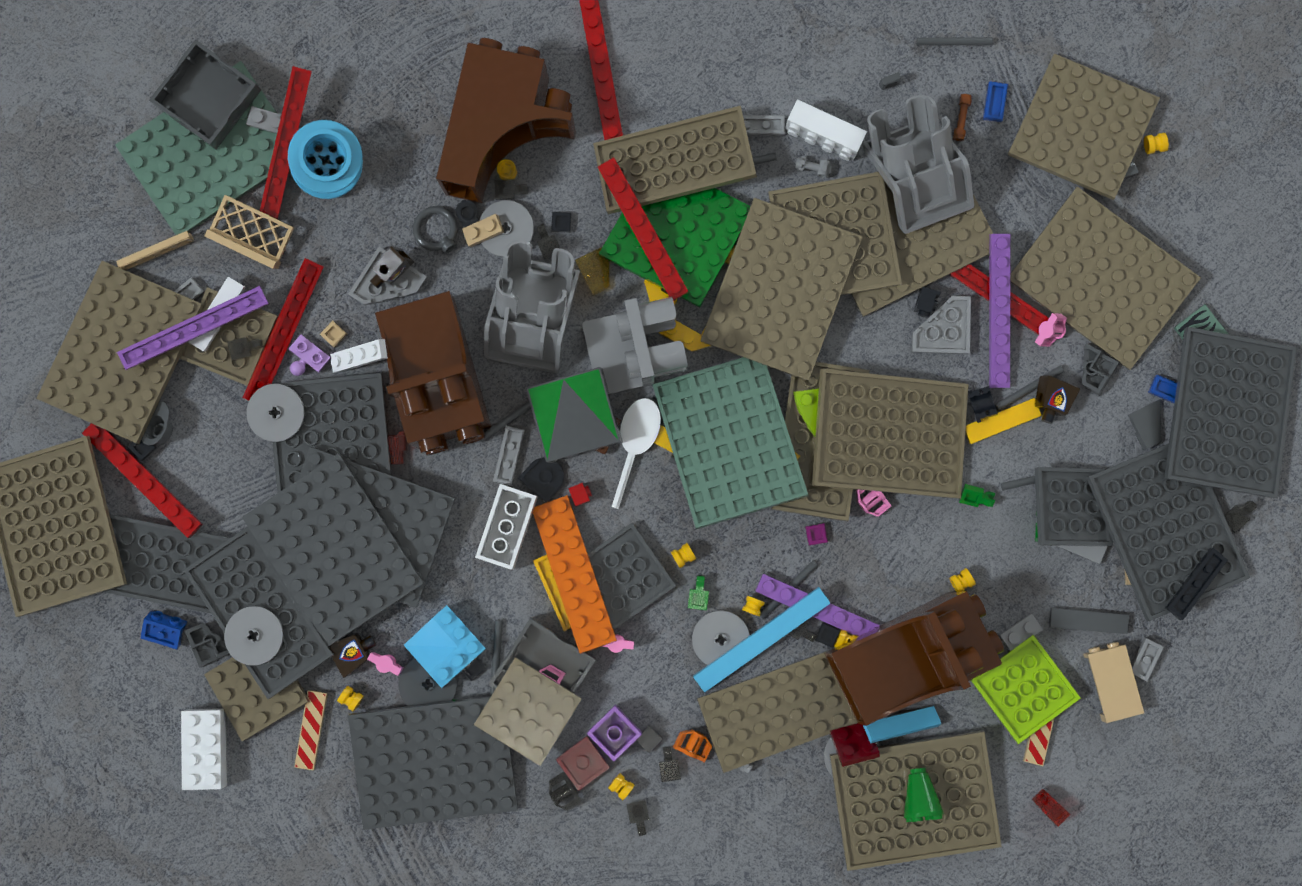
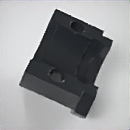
[968,386,998,423]

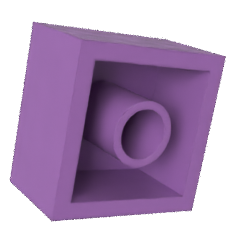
[587,704,642,762]

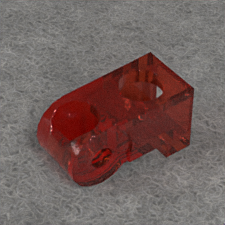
[1031,789,1071,827]

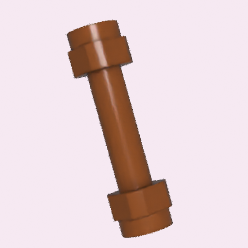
[953,94,972,141]

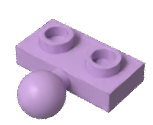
[289,334,331,376]

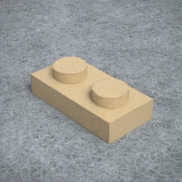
[462,214,504,247]

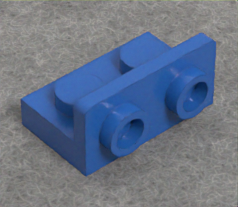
[140,611,187,650]

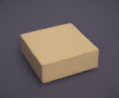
[320,321,347,348]

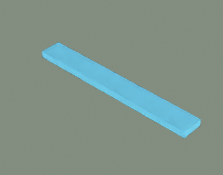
[693,587,830,693]

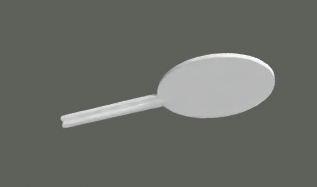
[611,398,661,509]

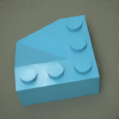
[404,605,486,688]

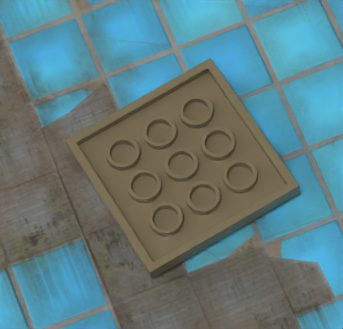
[180,287,279,386]
[204,657,309,741]
[474,657,582,766]

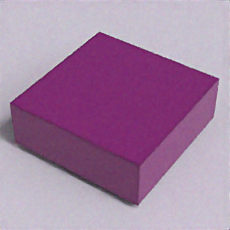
[805,523,828,546]

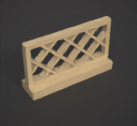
[205,195,295,269]

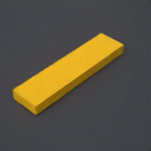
[965,398,1042,444]
[533,555,571,631]

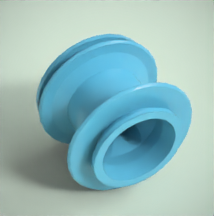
[288,120,363,199]

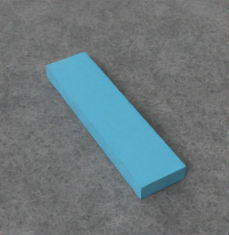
[863,706,941,744]

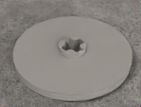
[479,200,534,257]
[246,384,305,442]
[224,606,284,665]
[692,610,750,665]

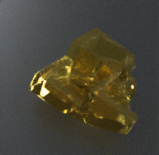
[575,247,610,296]

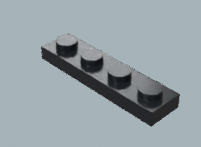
[1165,548,1228,620]

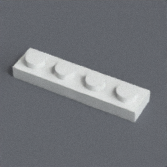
[330,339,388,373]

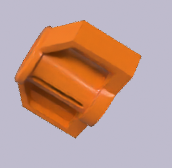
[673,729,712,762]

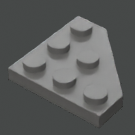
[348,247,428,305]
[911,296,971,354]

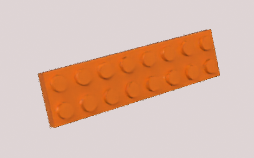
[533,495,617,654]

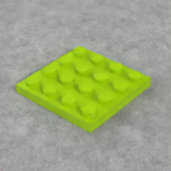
[970,635,1081,744]

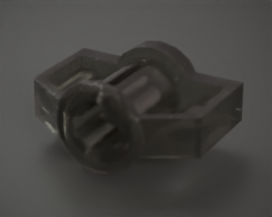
[549,772,582,811]

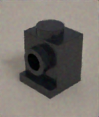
[914,287,941,318]

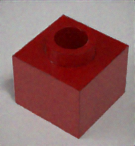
[568,483,592,507]

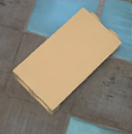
[1084,642,1144,723]

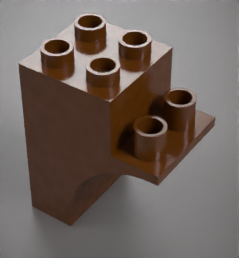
[436,38,576,203]
[375,291,492,456]
[824,591,1004,726]

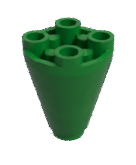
[904,768,944,822]

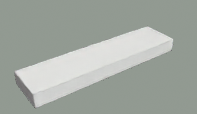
[189,277,246,352]

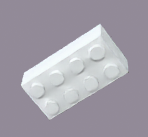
[785,99,867,161]
[475,484,538,570]
[181,708,227,790]

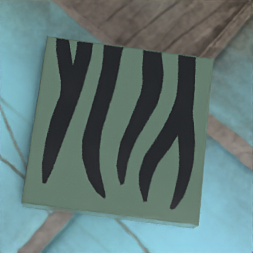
[1174,304,1228,340]

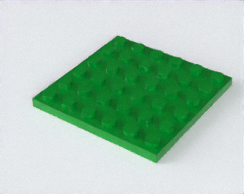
[599,188,751,308]

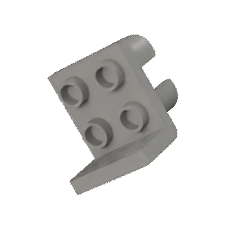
[863,95,974,234]
[484,241,580,373]
[582,297,688,395]

